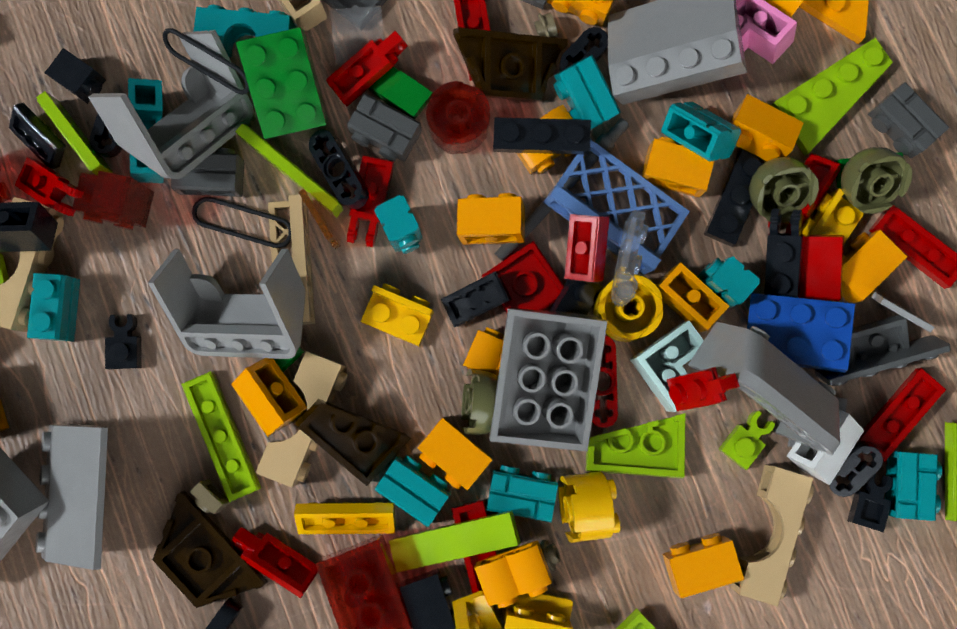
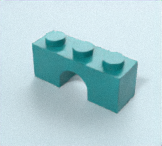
[193,5,296,58]
[128,78,164,183]

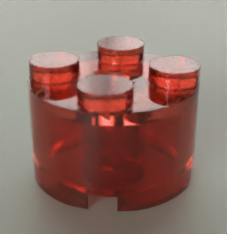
[426,81,490,154]

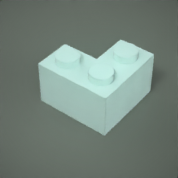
[630,320,704,412]

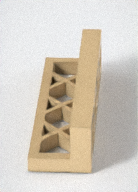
[268,195,315,325]

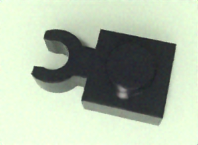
[105,314,142,370]
[847,473,893,533]

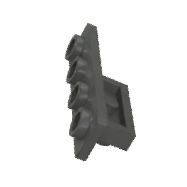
[814,315,951,386]

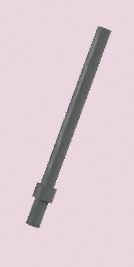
[494,118,629,261]

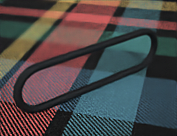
[163,28,249,95]
[192,197,291,248]

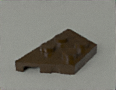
[453,27,568,101]
[152,490,268,608]

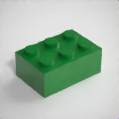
[236,26,328,139]

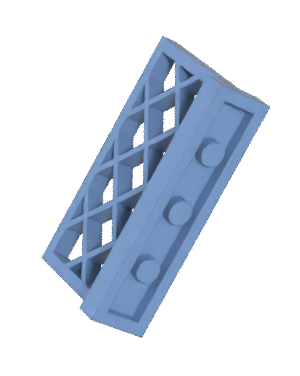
[543,139,690,275]

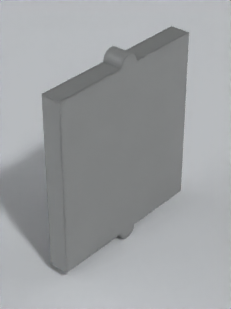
[869,291,934,333]

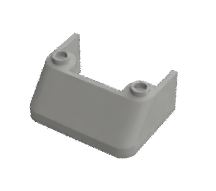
[88,30,253,179]
[148,249,306,359]
[688,322,840,455]

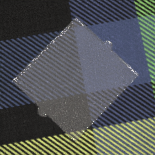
[330,5,384,66]

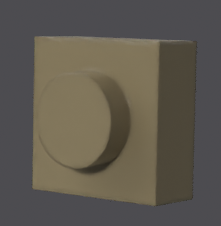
[190,479,230,514]

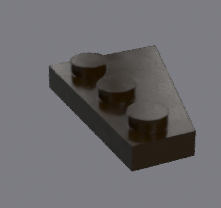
[295,399,411,486]

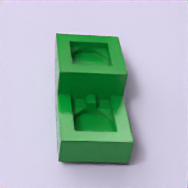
[368,67,433,119]

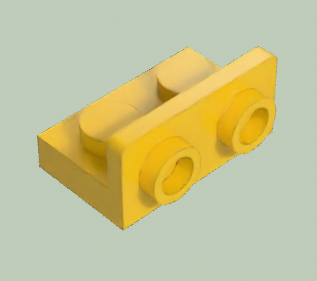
[801,188,864,246]
[360,283,434,347]
[452,591,504,629]
[503,593,573,629]

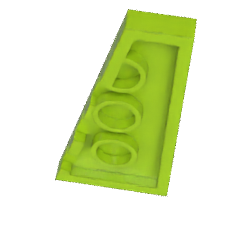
[771,38,893,156]

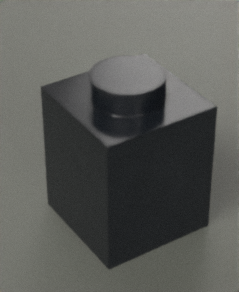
[45,48,106,104]

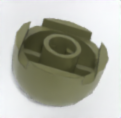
[841,147,912,214]
[749,157,819,223]
[461,369,498,435]

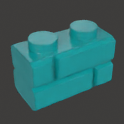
[553,55,621,129]
[661,102,741,161]
[374,195,423,254]
[697,256,760,308]
[27,273,80,342]
[885,451,942,521]
[374,455,451,527]
[486,465,558,522]

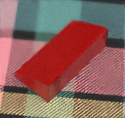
[564,214,609,282]

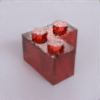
[72,171,154,230]

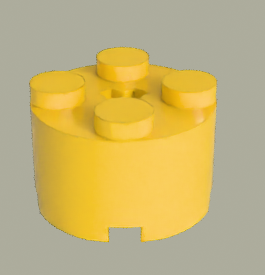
[593,275,664,342]
[558,471,620,543]

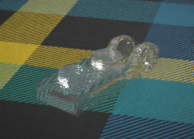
[611,210,648,307]

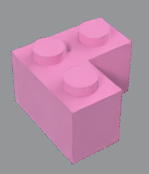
[735,0,797,64]

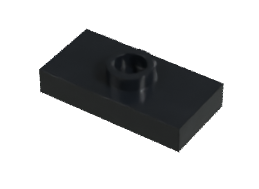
[8,102,66,169]
[441,271,512,328]

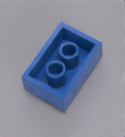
[747,293,855,373]

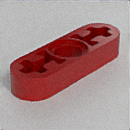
[592,335,618,428]

